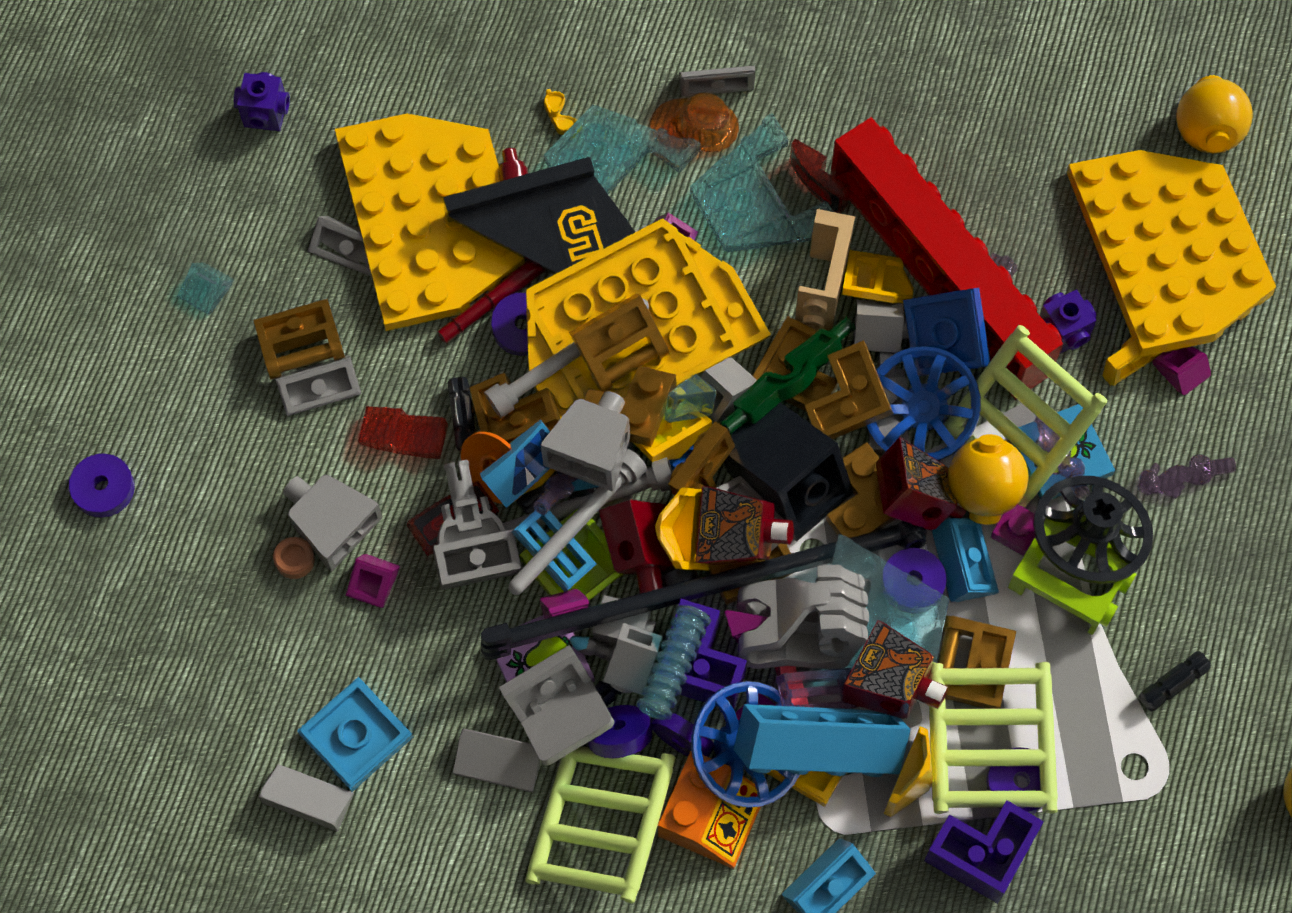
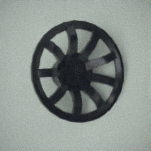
[1033,476,1153,584]

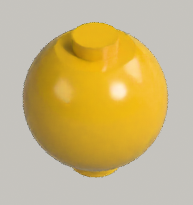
[1176,75,1253,154]
[948,434,1029,525]

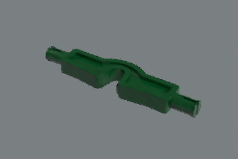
[719,317,855,436]

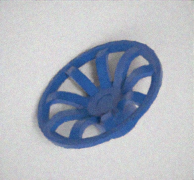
[867,346,981,461]
[691,681,800,807]

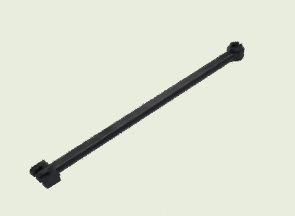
[481,521,927,660]

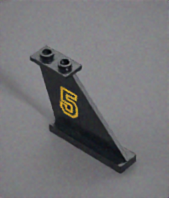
[443,157,635,274]

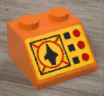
[658,751,761,869]

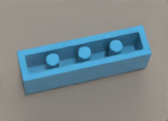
[733,704,911,777]

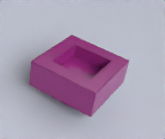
[990,504,1045,556]

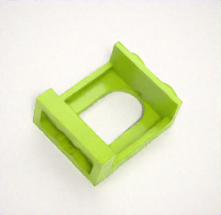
[1008,518,1137,635]

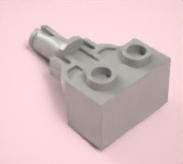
[433,460,521,590]

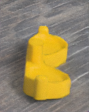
[544,89,578,137]

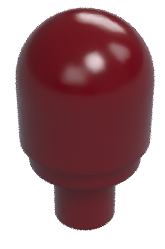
[498,148,528,181]

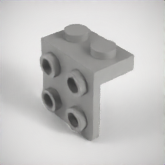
[499,645,614,765]

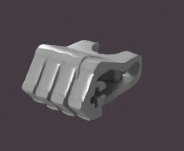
[737,565,869,670]

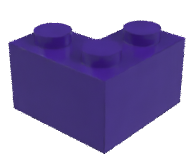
[656,599,747,709]
[924,800,1044,904]

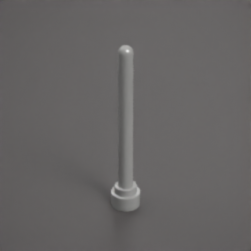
[484,298,649,418]
[508,449,647,595]
[503,457,673,531]

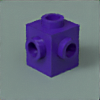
[233,72,290,131]
[1040,289,1096,353]

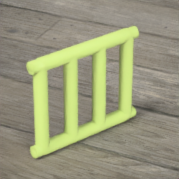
[945,325,1108,508]
[928,662,1058,814]
[525,746,676,904]

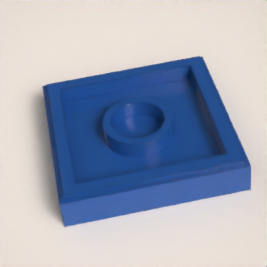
[903,288,990,376]

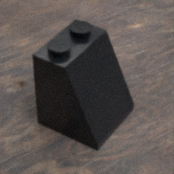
[723,402,853,541]

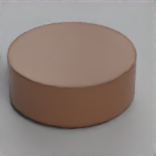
[273,537,315,579]

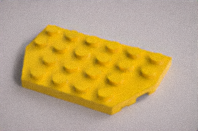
[335,113,525,331]
[1067,150,1276,357]
[526,218,771,419]

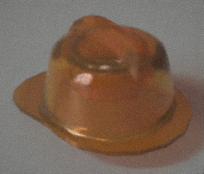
[650,93,739,152]

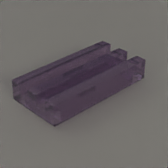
[776,668,858,709]

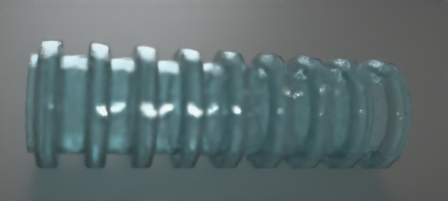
[637,605,711,720]

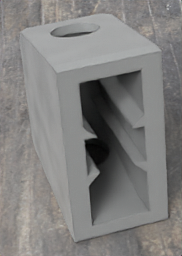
[541,391,630,492]
[283,474,383,572]

